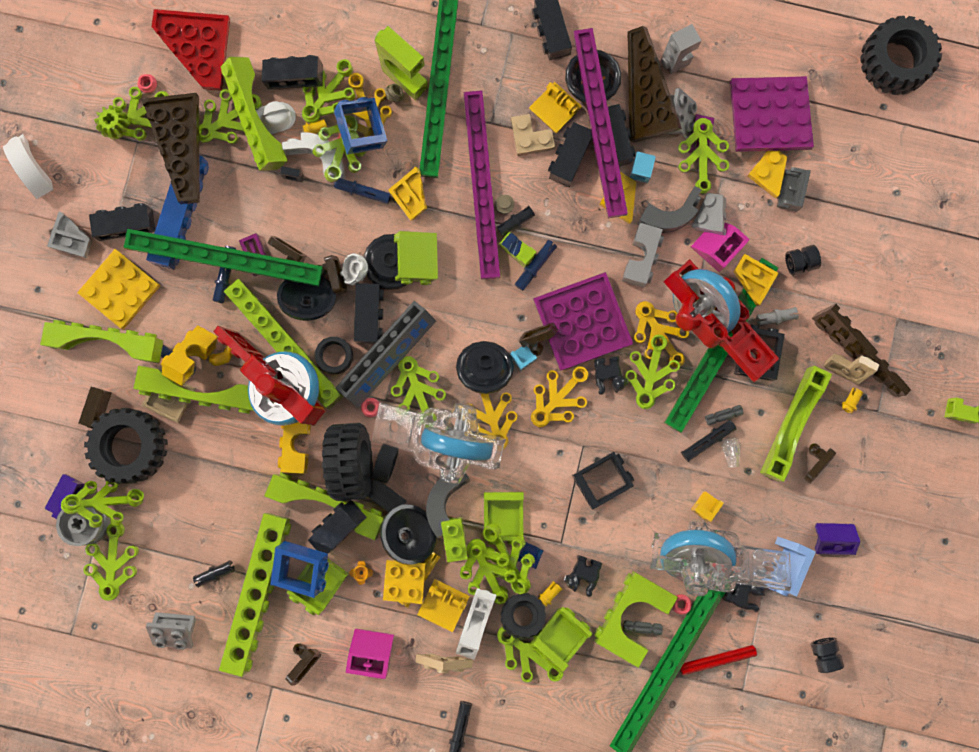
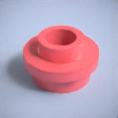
[137,74,157,93]
[361,398,381,417]
[672,594,692,615]

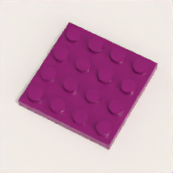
[730,76,814,152]
[533,272,633,371]

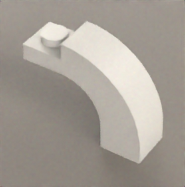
[282,133,346,181]
[3,134,54,199]
[455,589,496,660]

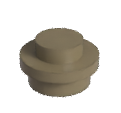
[385,84,403,103]
[495,195,514,214]

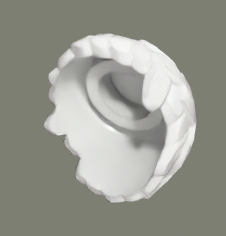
[340,253,368,285]

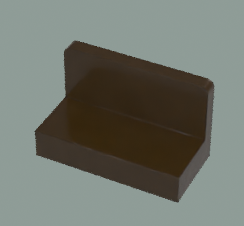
[78,386,112,429]

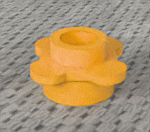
[349,561,373,585]

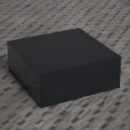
[280,166,304,182]

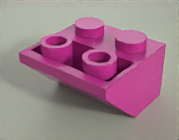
[691,222,750,272]
[345,628,394,679]

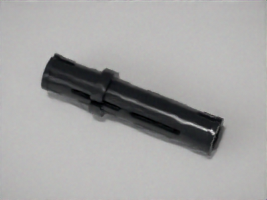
[681,419,737,462]
[449,701,473,752]

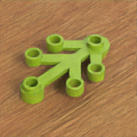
[302,59,356,123]
[108,87,169,141]
[199,89,262,144]
[313,115,366,182]
[678,118,729,194]
[625,335,680,409]
[391,356,446,428]
[61,481,144,528]
[83,524,139,601]
[483,524,535,594]
[460,539,517,604]
[497,627,563,682]

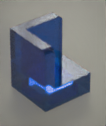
[518,542,544,569]

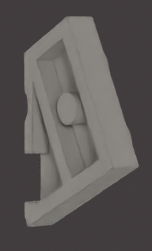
[691,193,726,235]
[47,212,93,259]

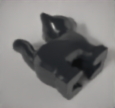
[594,356,629,395]
[564,555,602,597]
[722,576,765,612]

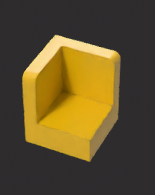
[691,491,724,522]

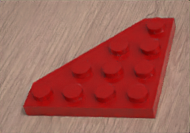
[151,9,230,91]

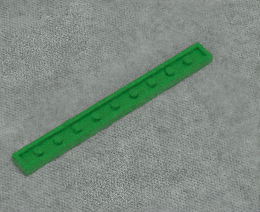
[420,0,459,178]
[123,229,323,286]
[664,258,779,433]
[610,580,730,752]

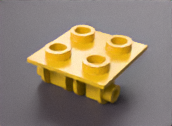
[529,81,582,133]
[383,560,426,604]
[417,579,470,632]

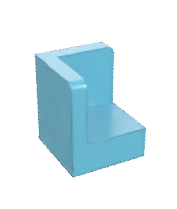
[630,151,656,183]
[510,346,537,371]

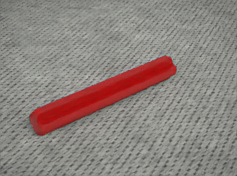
[680,645,757,675]

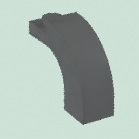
[637,186,701,233]
[426,471,470,540]

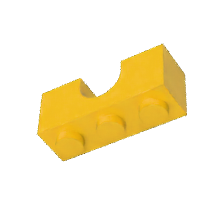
[161,325,218,386]
[278,422,311,474]

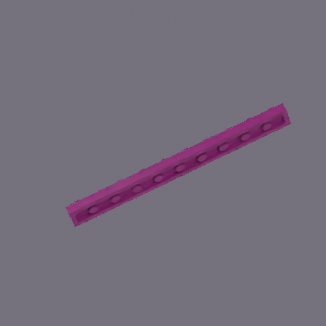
[573,28,628,219]
[464,90,500,280]

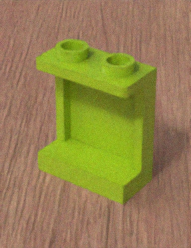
[394,231,438,285]
[484,492,524,544]
[441,516,469,562]
[286,559,349,616]
[529,607,593,672]

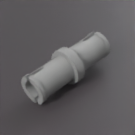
[756,307,799,326]

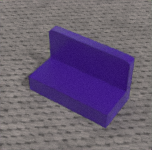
[45,474,85,519]
[815,523,861,555]

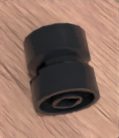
[785,245,821,276]
[811,637,844,673]

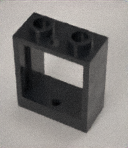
[734,324,785,381]
[572,452,634,510]

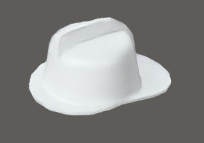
[256,101,296,134]

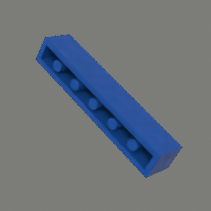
[146,156,209,270]

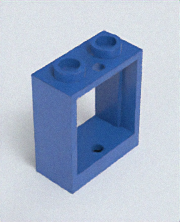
[334,97,388,155]
[271,541,329,598]

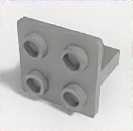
[663,88,697,138]
[146,612,196,650]

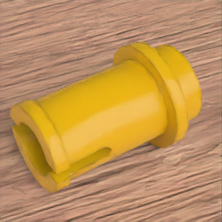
[303,119,327,134]
[842,387,864,414]
[538,581,563,607]

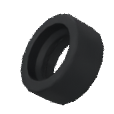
[315,337,353,374]
[372,444,399,483]

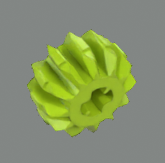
[94,105,130,139]

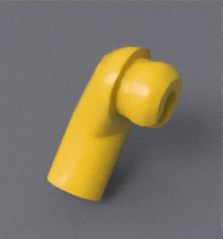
[209,345,233,366]

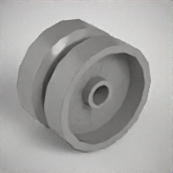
[56,505,110,546]

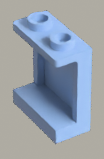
[760,537,816,597]

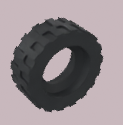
[500,593,546,640]

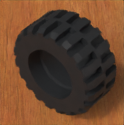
[860,15,942,95]
[84,408,168,484]
[322,423,373,501]

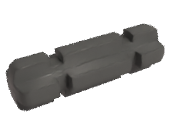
[705,405,744,425]
[623,620,663,635]

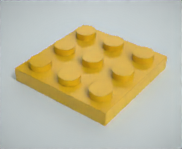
[77,249,161,330]

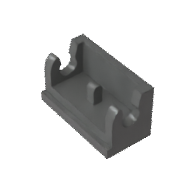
[777,167,811,212]

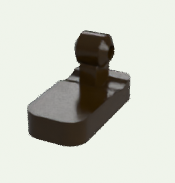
[267,236,307,263]
[318,255,347,295]
[519,323,558,356]
[804,443,837,484]
[285,643,322,686]

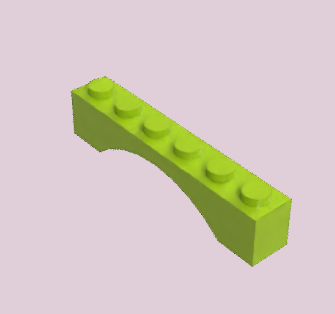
[221,57,287,171]
[40,320,164,363]
[133,365,254,414]
[760,366,832,482]
[264,472,385,540]

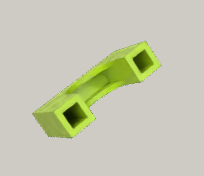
[374,26,428,101]
[594,571,678,668]

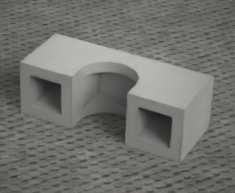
[661,24,702,74]
[622,223,664,288]

